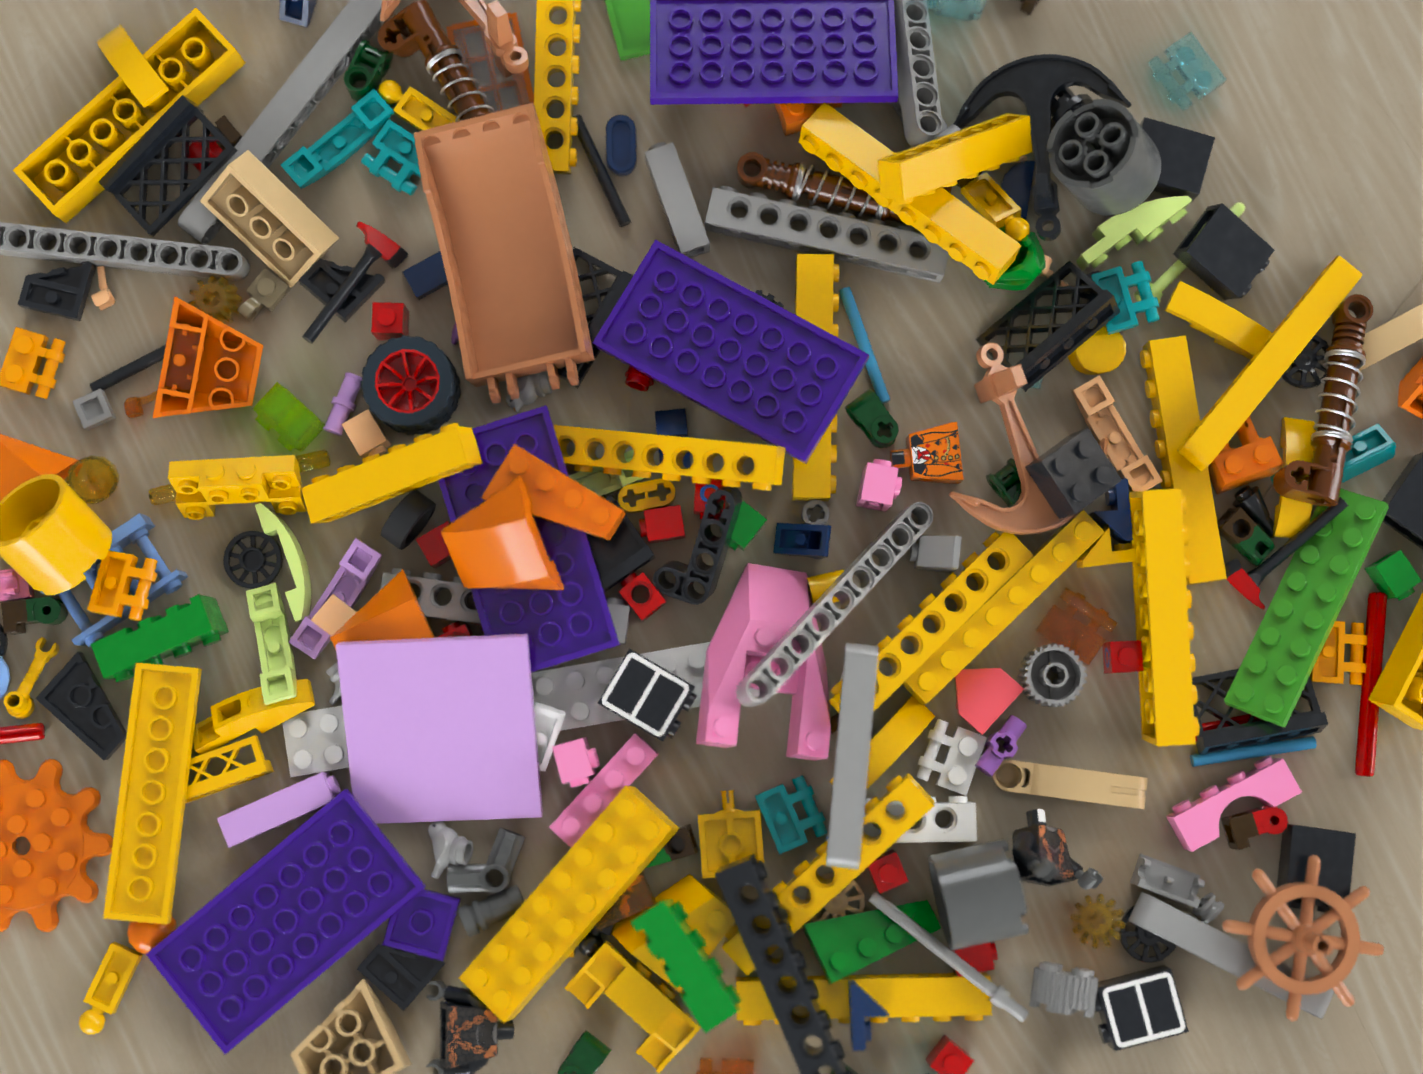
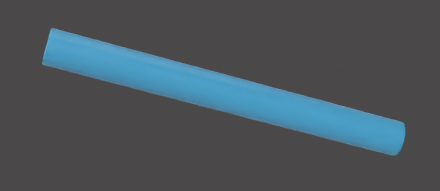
[839,287,890,403]
[1190,736,1317,767]

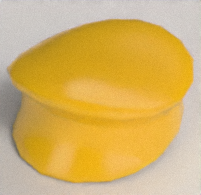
[1068,325,1126,375]

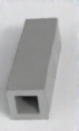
[645,142,710,258]

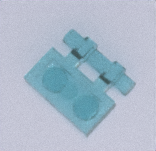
[1148,32,1227,111]

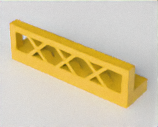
[185,735,274,804]

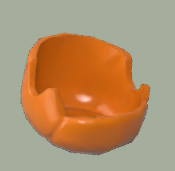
[127,915,176,955]

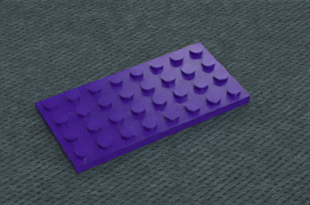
[650,0,899,105]
[592,239,869,464]
[438,405,620,673]
[146,789,426,1054]

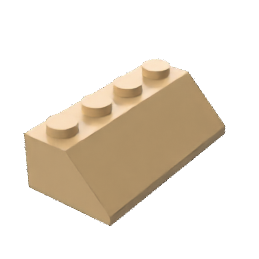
[200,150,339,288]

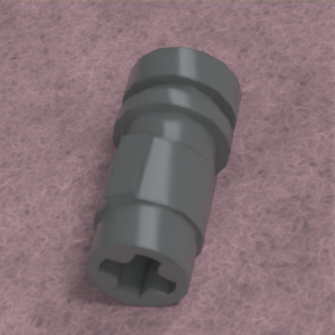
[458,885,525,937]

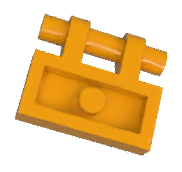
[0,327,66,400]
[87,551,158,621]
[1310,621,1367,685]

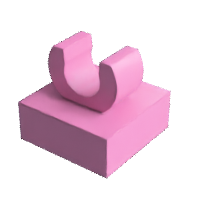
[0,568,34,602]

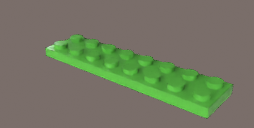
[1224,489,1389,728]

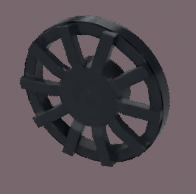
[1281,335,1331,389]
[223,531,283,589]
[1119,905,1176,963]

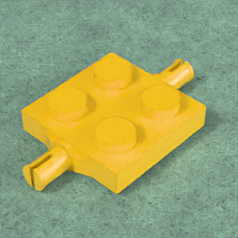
[698,790,765,878]

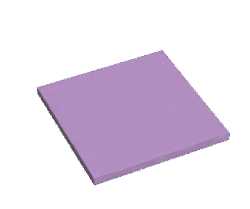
[336,634,543,824]

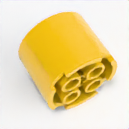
[0,474,112,595]

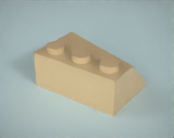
[290,979,412,1074]

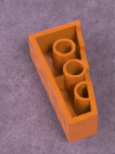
[481,444,626,540]

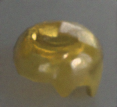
[66,455,120,504]

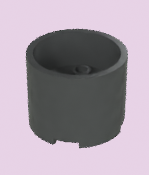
[1047,99,1161,216]
[928,839,1029,951]

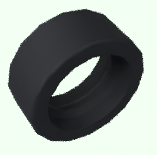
[381,489,436,550]

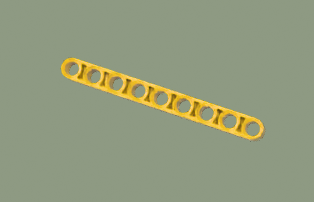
[1177,255,1363,471]

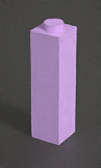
[217,771,341,847]

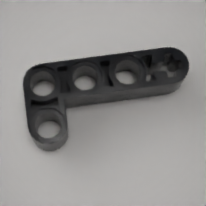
[653,486,743,605]

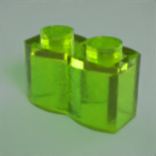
[252,382,325,452]

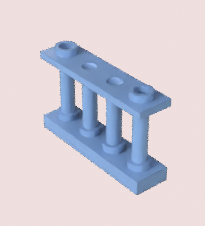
[40,513,188,647]

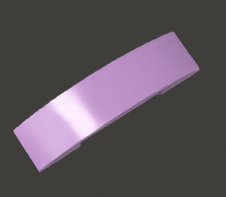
[288,538,382,659]

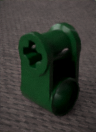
[344,39,393,102]
[845,389,899,449]
[986,458,1021,508]
[557,1030,611,1074]

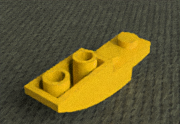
[193,679,315,755]

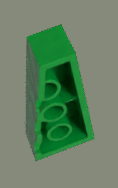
[91,594,229,682]
[630,898,742,1033]

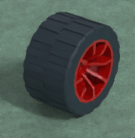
[361,335,461,435]

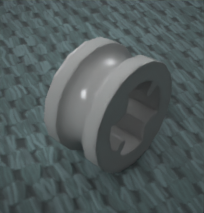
[801,499,829,525]
[1192,893,1224,924]

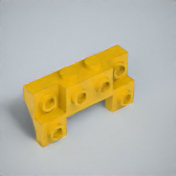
[168,455,307,520]
[565,940,701,1073]

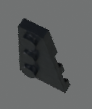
[35,652,127,760]

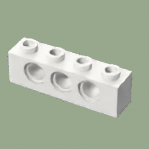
[863,796,977,843]

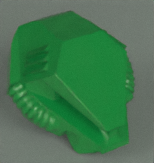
[984,226,1046,291]

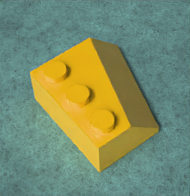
[611,874,735,993]

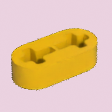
[618,478,676,513]

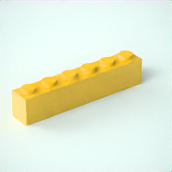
[877,113,1032,204]
[301,423,482,523]

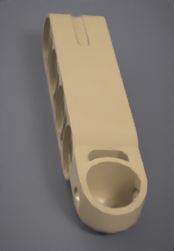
[992,760,1148,809]

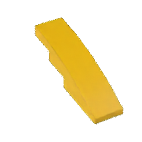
[1164,281,1272,360]

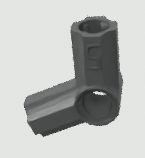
[447,828,526,893]

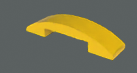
[96,24,169,108]
[1273,417,1316,539]
[829,695,935,790]

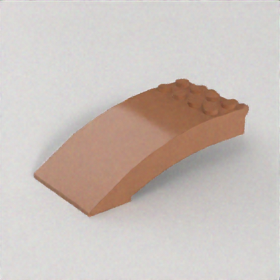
[414,103,594,404]

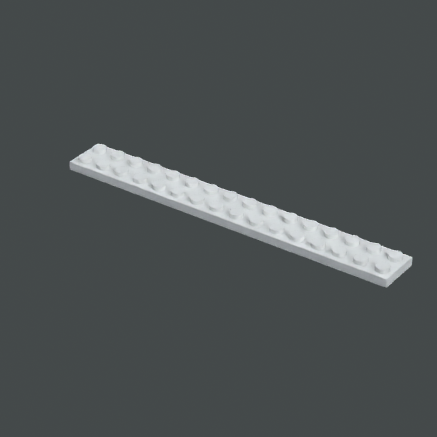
[282,642,777,778]

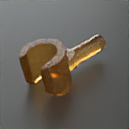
[124,391,157,418]

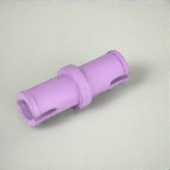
[323,372,362,436]

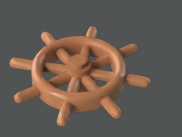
[1222,855,1384,1021]

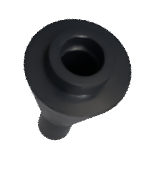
[1232,485,1275,538]

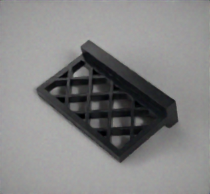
[99,95,238,237]
[558,247,633,388]
[976,260,1120,392]
[1192,669,1329,755]

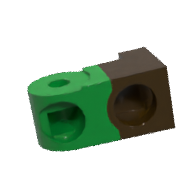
[646,824,699,868]

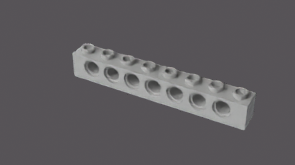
[705,186,949,283]
[380,568,631,645]

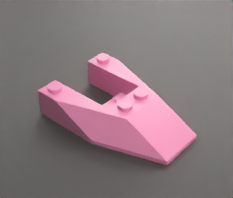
[696,563,831,761]

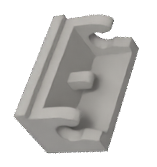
[1130,854,1205,908]

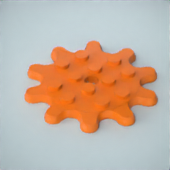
[0,759,113,932]

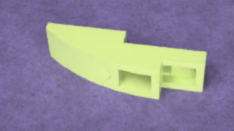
[1076,196,1192,271]

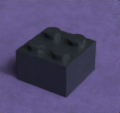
[1025,428,1122,519]

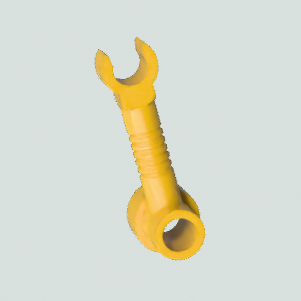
[4,637,59,719]

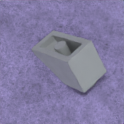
[909,535,962,573]

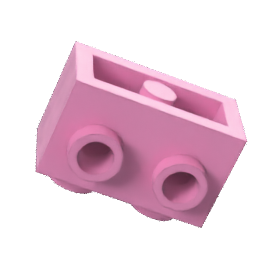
[856,459,902,512]
[552,737,600,788]

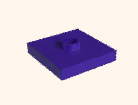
[382,888,461,961]

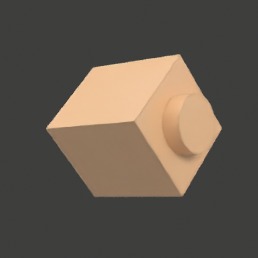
[341,409,392,458]

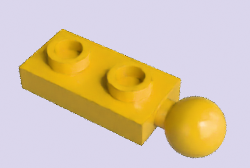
[378,80,460,131]
[961,172,1030,242]
[79,941,143,1035]

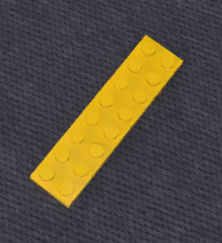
[103,663,202,924]

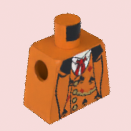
[890,422,964,484]

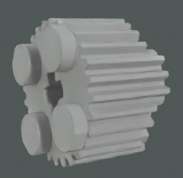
[1018,643,1087,707]
[1029,961,1098,1018]

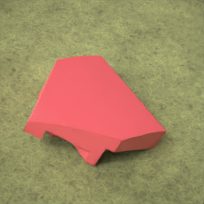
[954,668,1024,735]

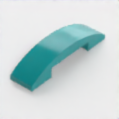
[281,89,394,189]

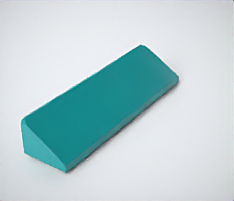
[1270,423,1396,497]

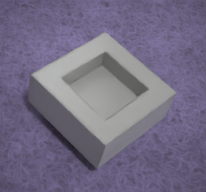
[72,389,116,430]

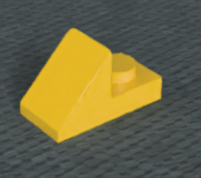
[1076,527,1136,568]

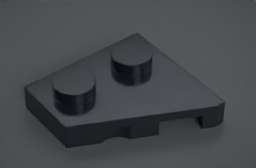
[299,259,385,323]
[17,262,96,321]
[357,944,446,1011]

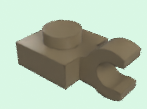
[237,268,291,322]

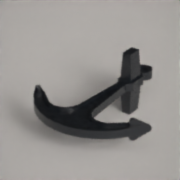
[954,54,1132,241]

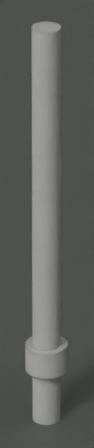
[868,891,1029,1022]

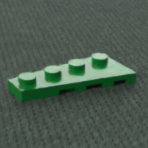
[802,900,942,984]

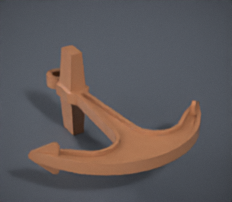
[380,0,529,79]
[949,342,1108,535]

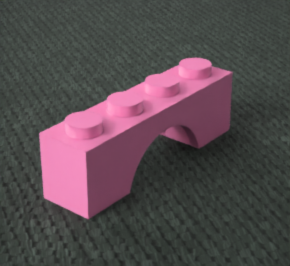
[549,733,659,848]
[1166,756,1302,852]

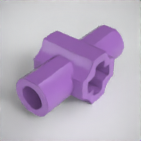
[975,715,1027,777]

